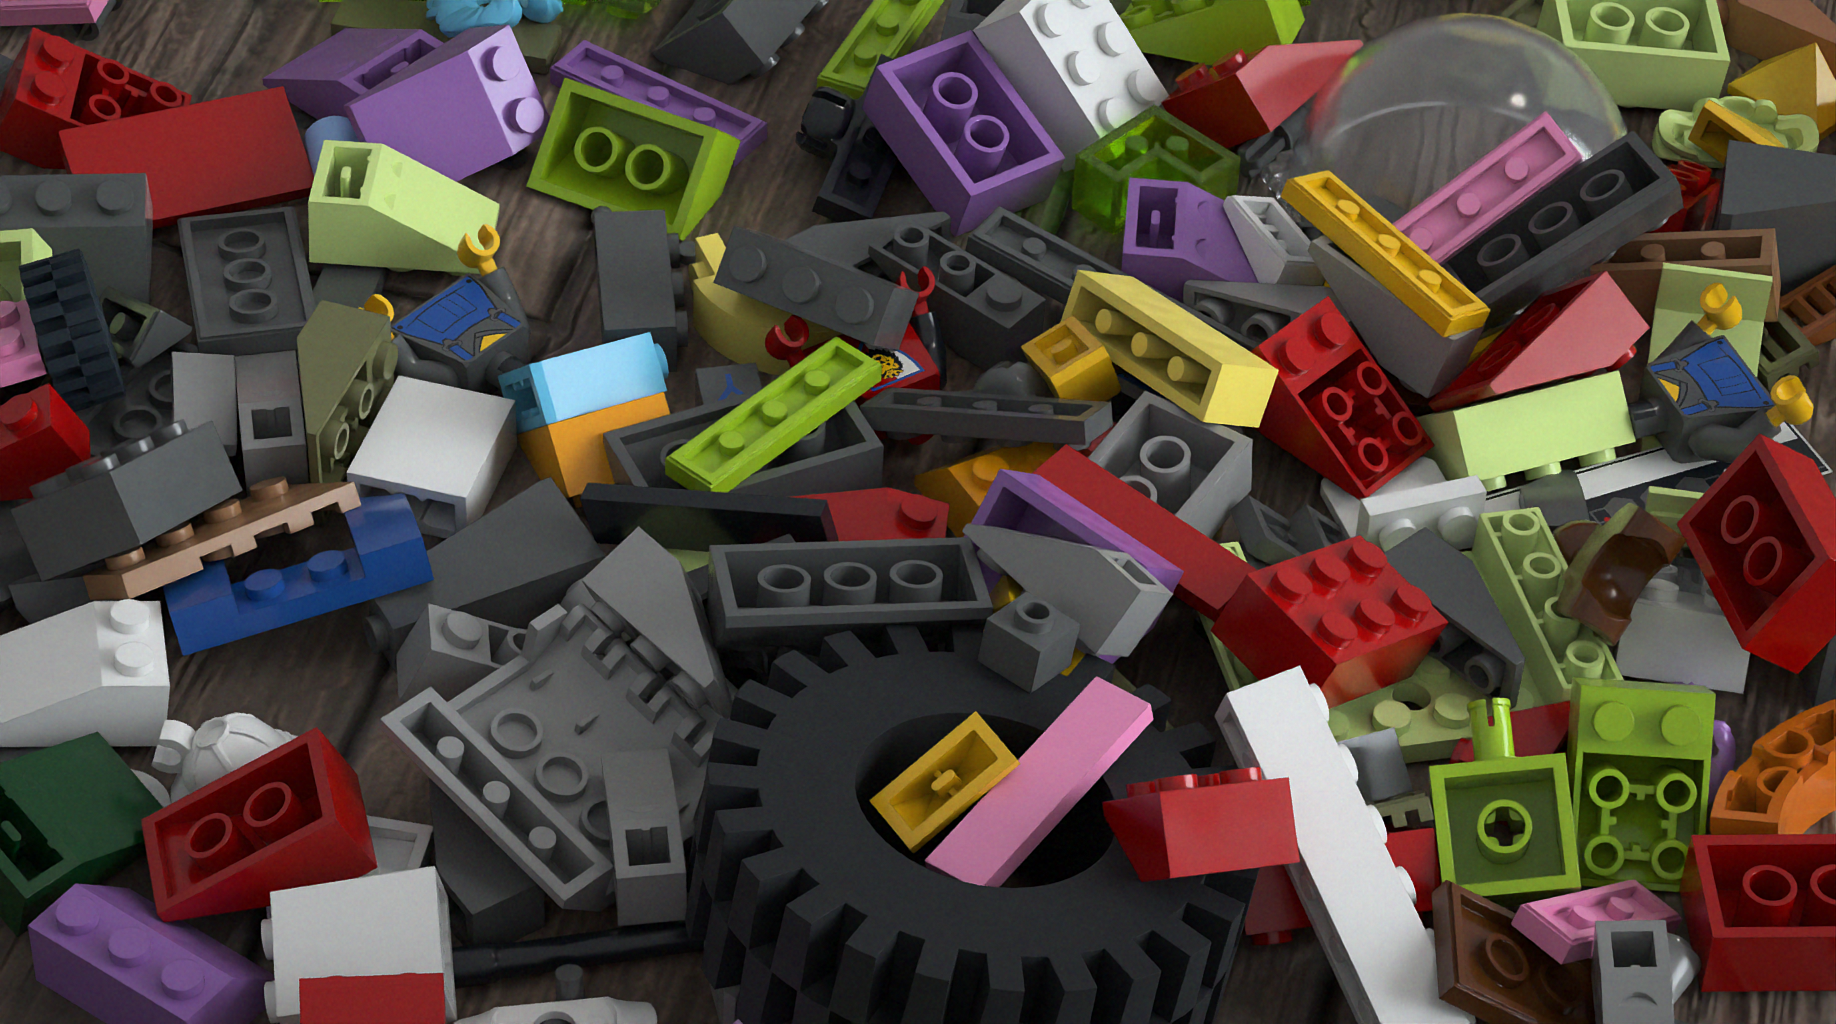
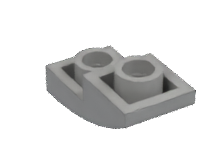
[170,352,237,456]

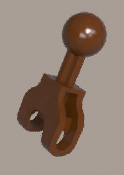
[1552,503,1687,646]

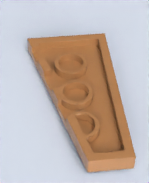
[83,476,361,600]

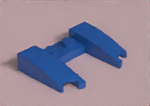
[163,493,434,656]

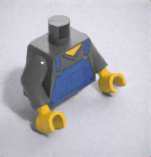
[358,224,531,395]
[1627,283,1813,464]

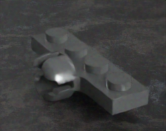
[860,361,1113,451]

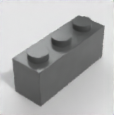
[594,210,688,372]
[713,226,919,350]

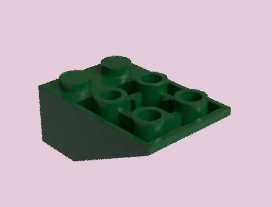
[0,732,164,937]

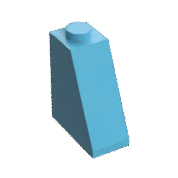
[498,332,669,434]

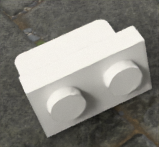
[1320,457,1487,553]

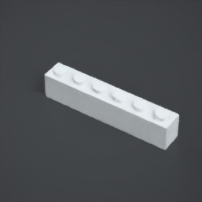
[1215,666,1476,1024]

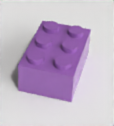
[862,30,1065,237]

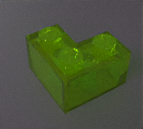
[1072,104,1241,235]

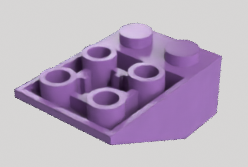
[262,28,444,120]
[1121,177,1265,303]

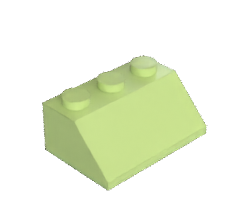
[1415,370,1636,491]

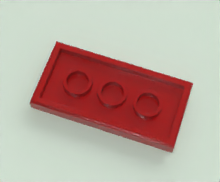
[57,86,314,229]

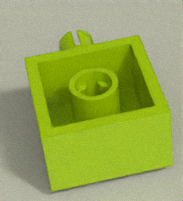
[1428,698,1581,907]

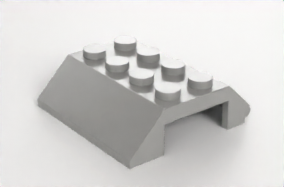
[378,604,715,912]

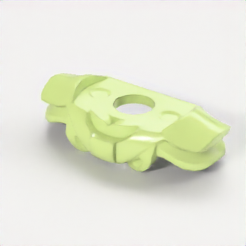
[1652,96,1819,168]

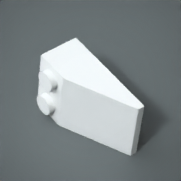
[0,599,170,747]

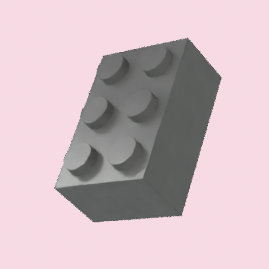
[11,419,243,581]

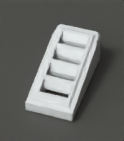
[1223,195,1325,286]

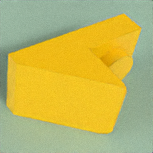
[1021,315,1121,402]

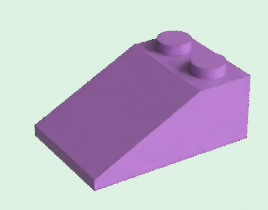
[343,24,550,182]

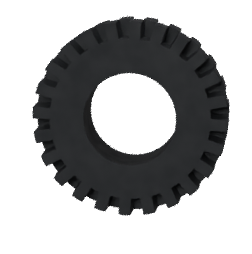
[685,624,1260,1024]

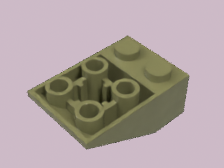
[297,299,398,527]

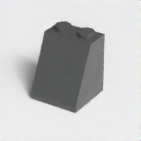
[1711,140,1836,296]

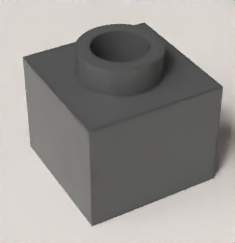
[977,592,1080,694]

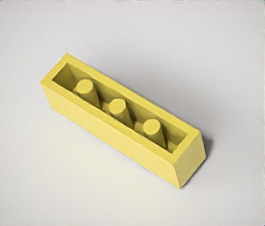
[1060,270,1279,428]

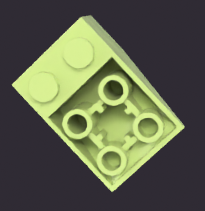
[308,140,499,276]

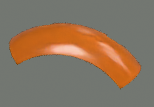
[1710,699,1836,835]

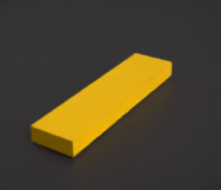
[1280,170,1490,337]

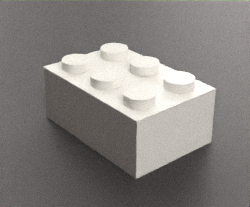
[973,0,1169,172]

